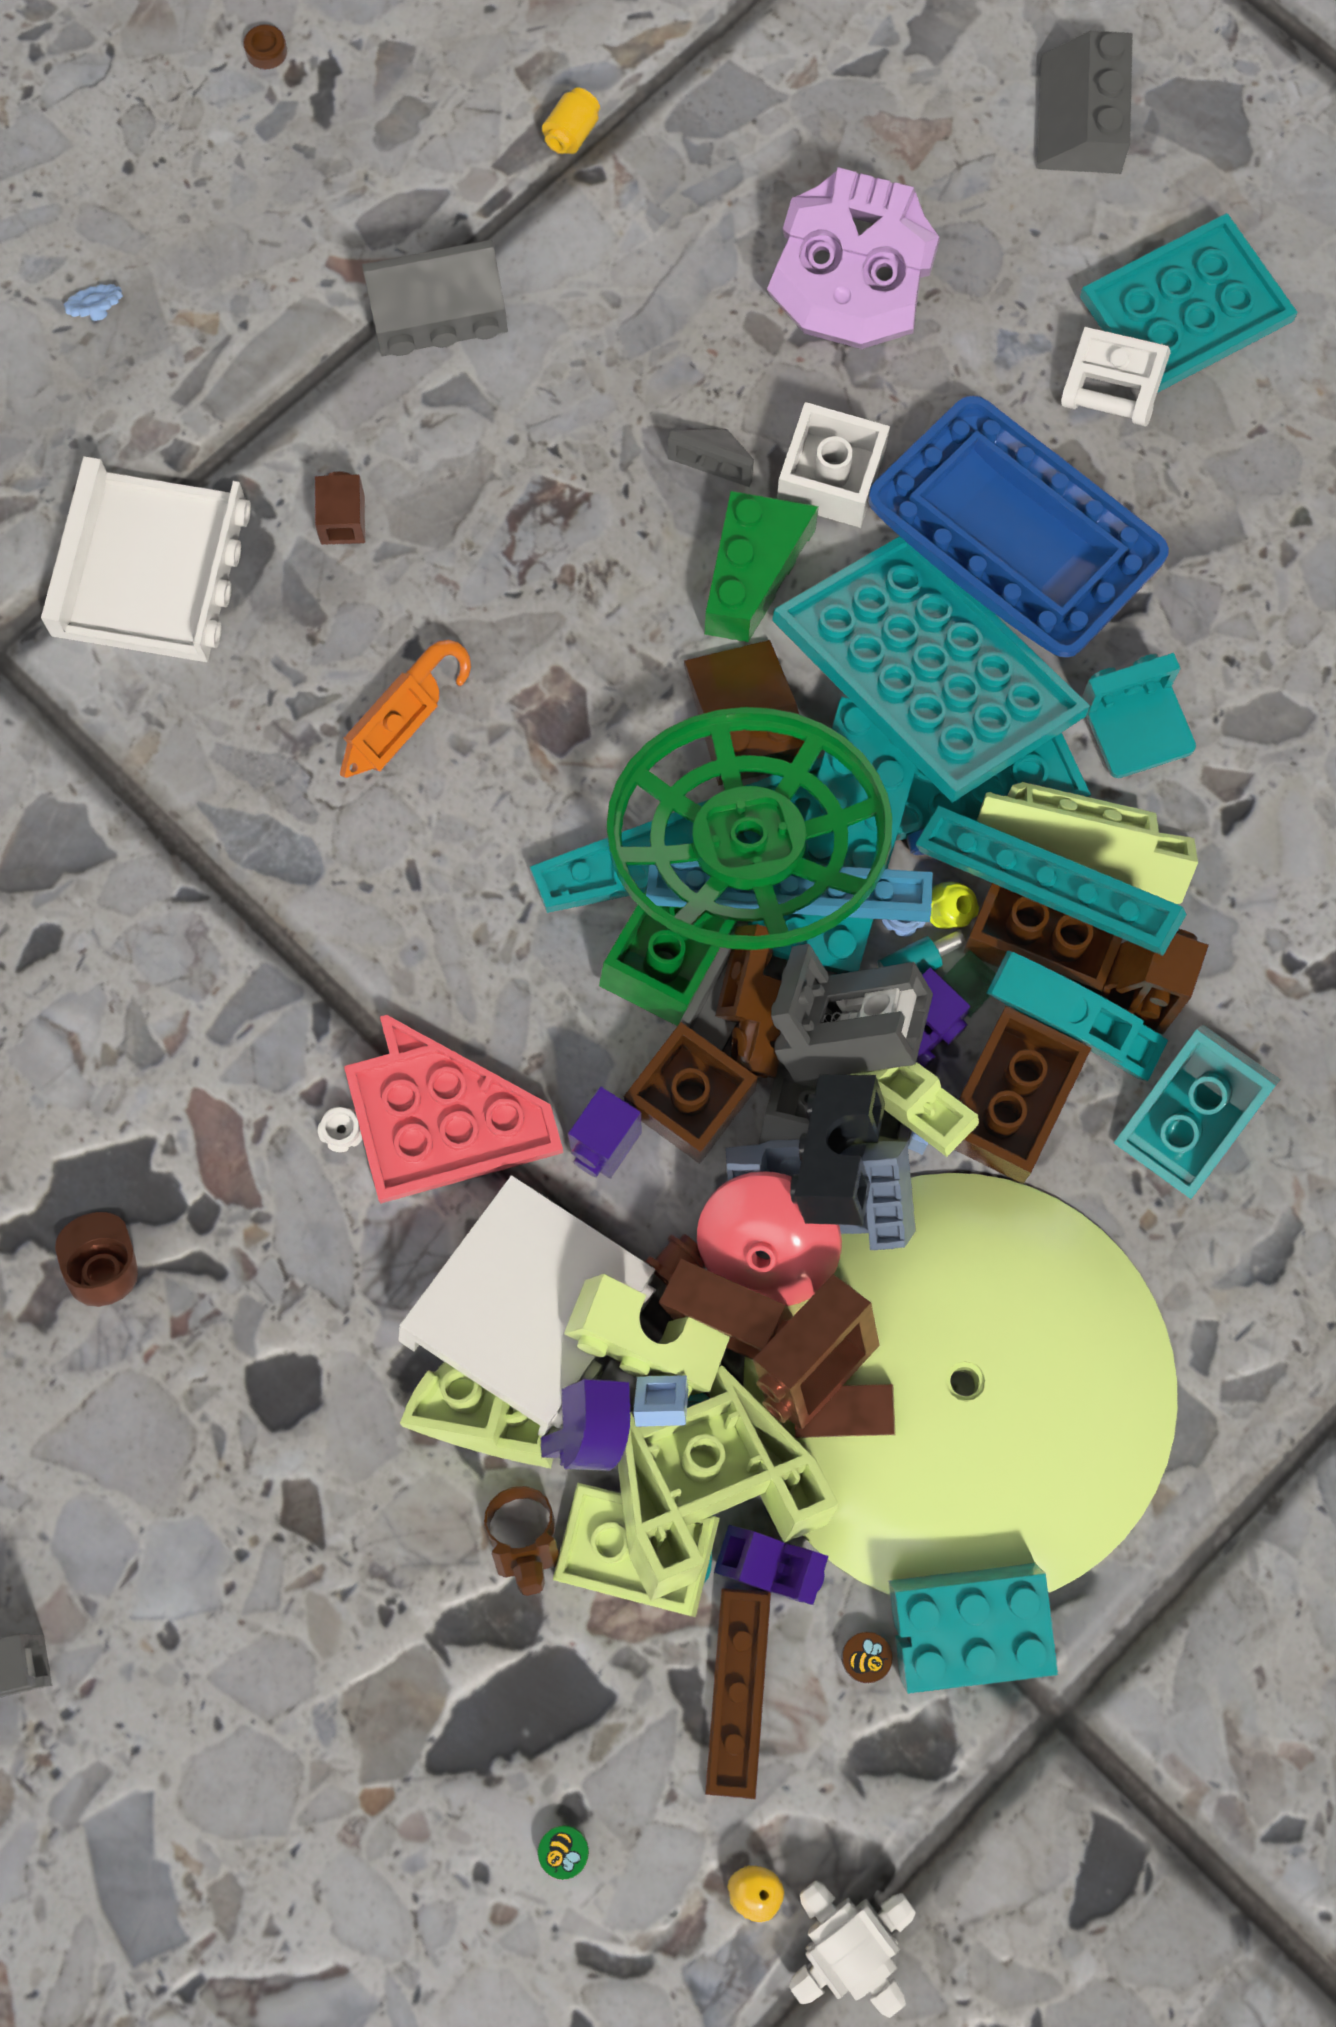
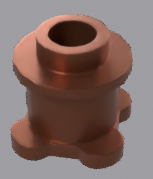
[645,1234,705,1285]

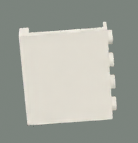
[41,456,251,663]
[398,1175,656,1437]

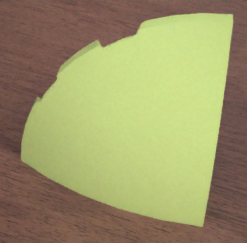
[400,1362,559,1469]

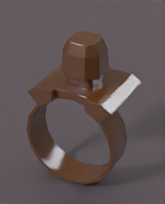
[484,1486,559,1596]

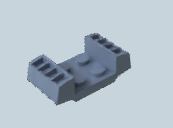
[725,1139,916,1253]

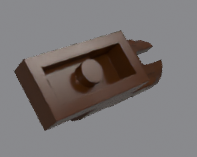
[715,924,782,1078]

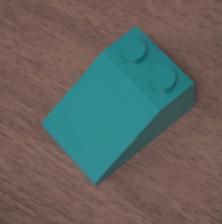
[1114,1025,1281,1199]

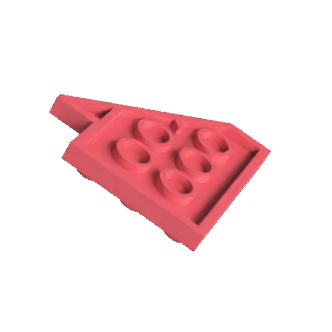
[344,1015,564,1204]

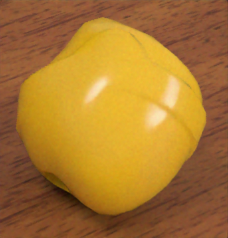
[727,1865,784,1922]

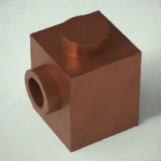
[315,471,365,545]

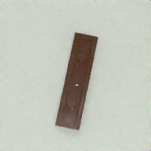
[705,1588,771,1799]

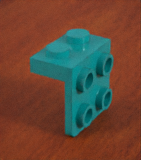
[1082,653,1196,779]

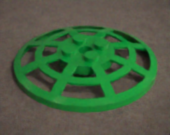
[607,707,892,950]

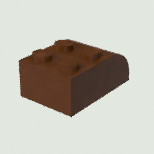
[963,883,1123,995]

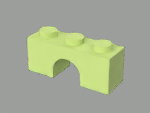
[564,1274,730,1398]

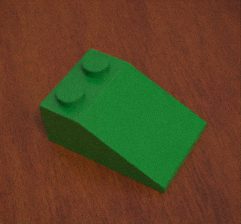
[599,889,737,1026]

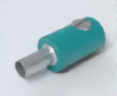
[877,930,966,975]

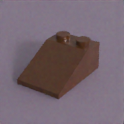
[684,640,805,786]

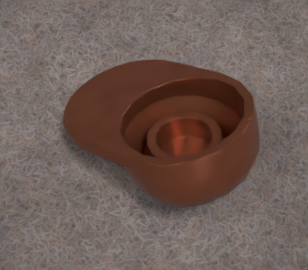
[55,1212,138,1307]

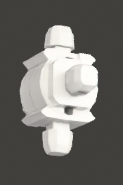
[789,1881,916,2018]

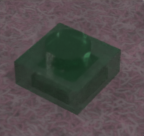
[942,950,996,1018]

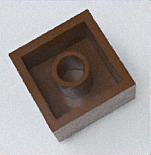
[624,1022,758,1164]

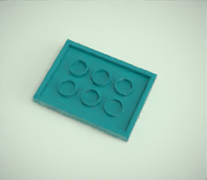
[1080,213,1298,393]

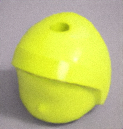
[930,882,979,929]

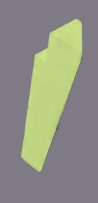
[977,782,1198,904]

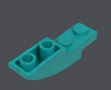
[987,951,1168,1081]

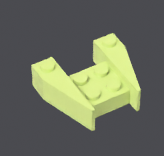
[618,1366,839,1601]

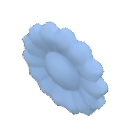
[64,284,123,321]

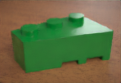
[705,491,819,642]

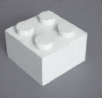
[777,402,890,528]

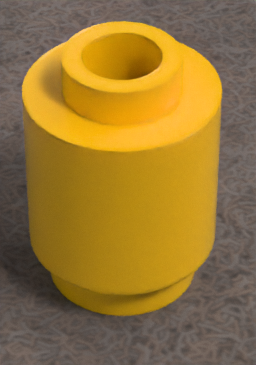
[542,88,600,154]

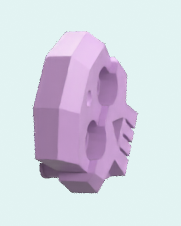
[767,167,940,349]

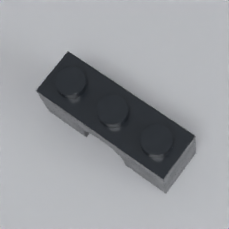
[790,1074,885,1225]

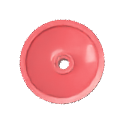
[697,1172,842,1306]

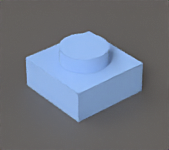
[634,1375,688,1427]

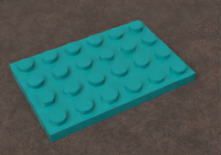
[772,536,1090,803]

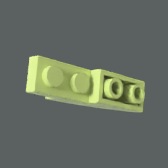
[847,1062,979,1157]

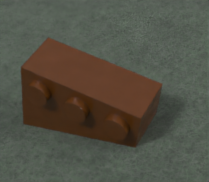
[1099,929,1209,1034]

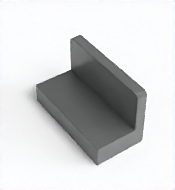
[680,947,738,1052]

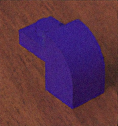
[541,1379,630,1471]
[713,1525,829,1605]

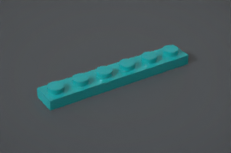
[915,806,1187,956]

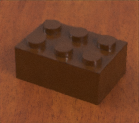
[954,1006,1092,1184]

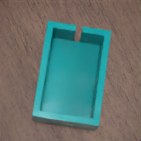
[888,1563,1058,1694]

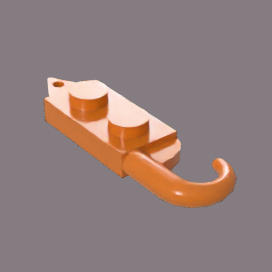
[340,639,471,778]

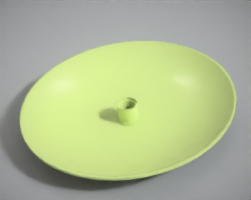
[743,1173,1177,1595]

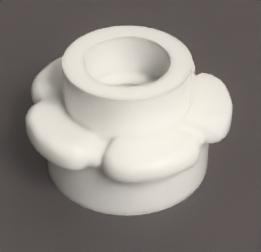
[318,1107,363,1152]

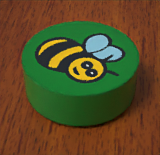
[538,1825,589,1880]

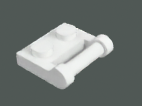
[1061,327,1171,426]

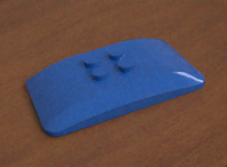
[868,396,1169,657]

